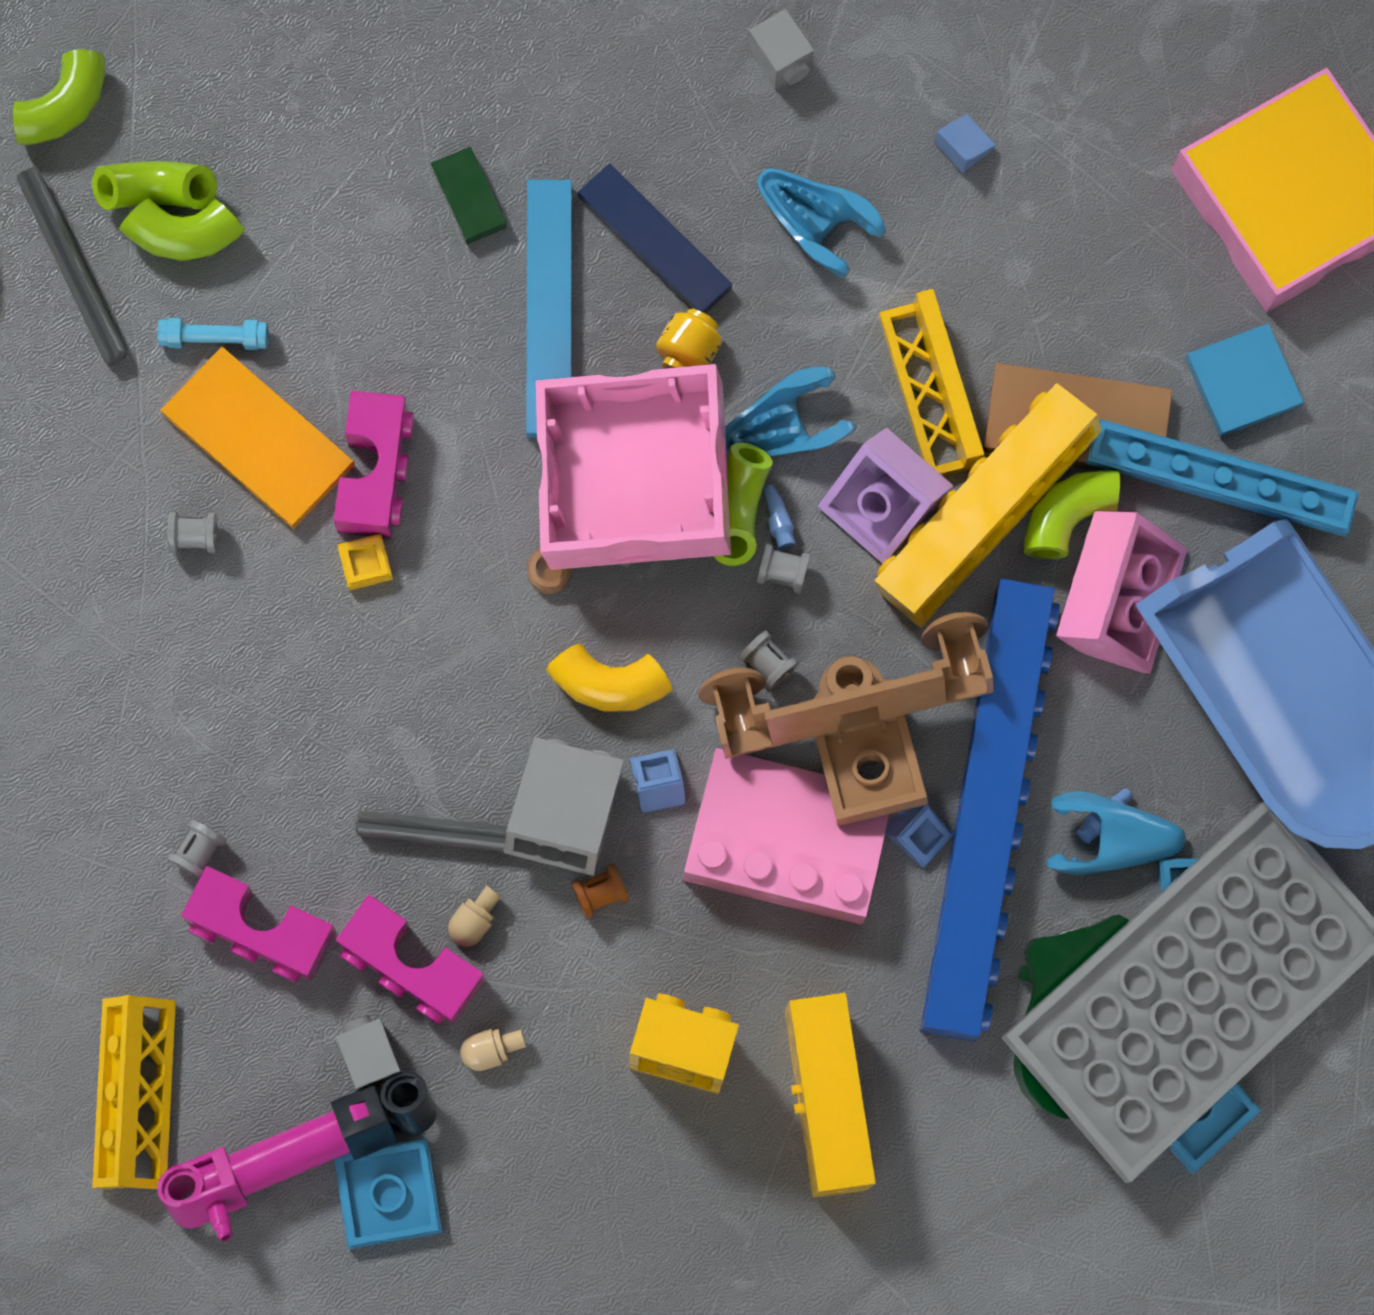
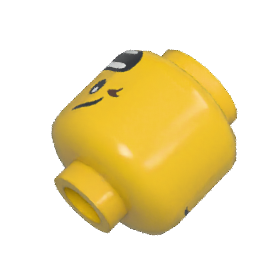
[656,309,722,369]

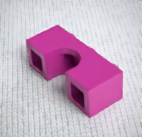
[334,391,414,538]
[181,866,336,983]
[336,894,485,1025]

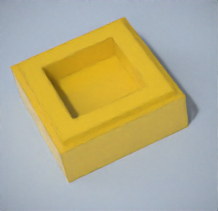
[337,533,393,591]

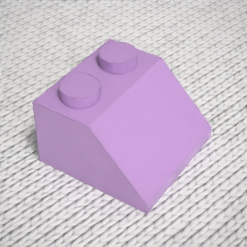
[817,427,954,564]

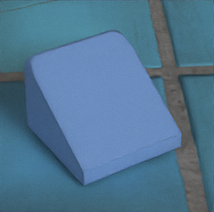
[934,114,996,174]
[630,749,686,813]
[885,805,954,868]

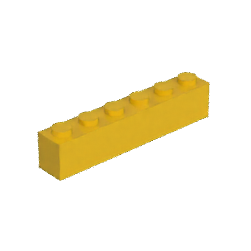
[874,383,1102,628]

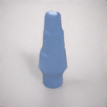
[763,485,796,551]
[1076,788,1133,844]

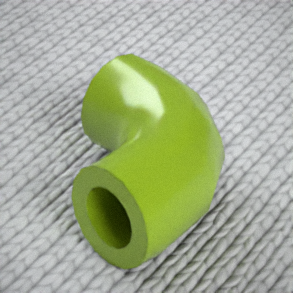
[13,49,105,145]
[92,161,218,210]
[119,198,246,261]
[714,443,773,566]
[1024,470,1120,559]

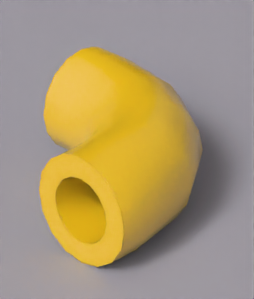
[546,643,673,712]

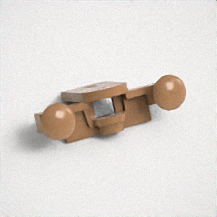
[698,612,994,826]

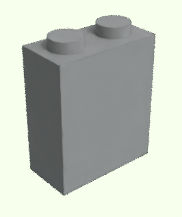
[504,737,624,876]

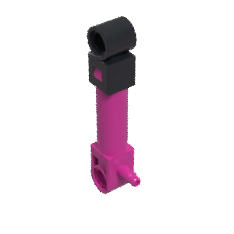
[157,1071,437,1241]

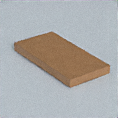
[983,363,1172,470]

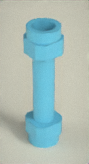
[158,318,269,350]

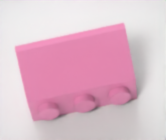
[1056,511,1188,674]

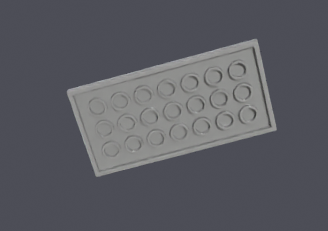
[1001,801,1374,1183]

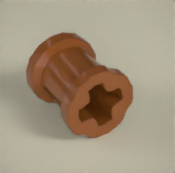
[571,863,629,919]

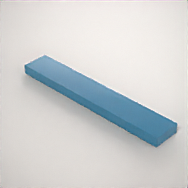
[526,180,572,438]
[1085,419,1359,537]

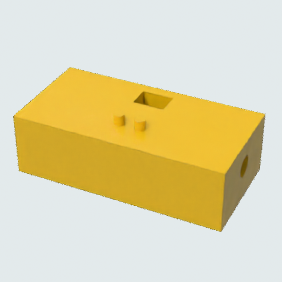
[784,993,876,1198]

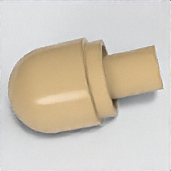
[448,885,501,947]
[460,1029,527,1071]

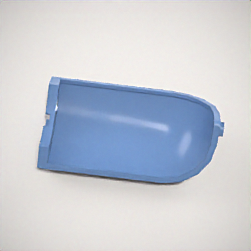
[1136,519,1374,849]

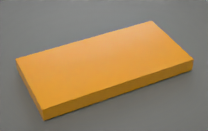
[160,347,355,530]

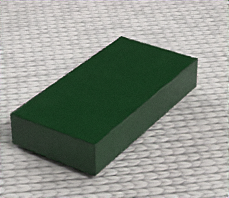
[431,146,507,245]

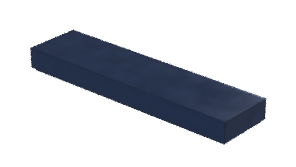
[578,163,732,313]

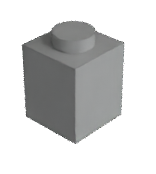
[747,9,814,89]
[336,1016,401,1091]

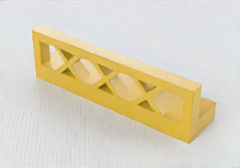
[878,289,984,476]
[92,995,176,1190]

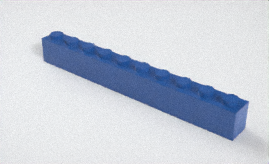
[920,578,1060,1042]

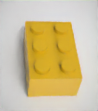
[629,993,739,1094]

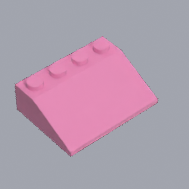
[683,748,889,925]

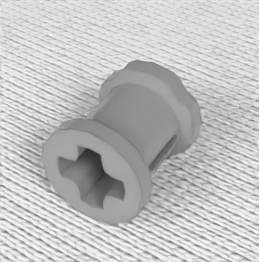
[167,512,218,553]
[757,544,810,594]
[738,631,799,691]
[167,820,227,879]

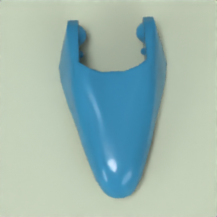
[757,168,886,278]
[725,367,857,457]
[1047,791,1186,876]

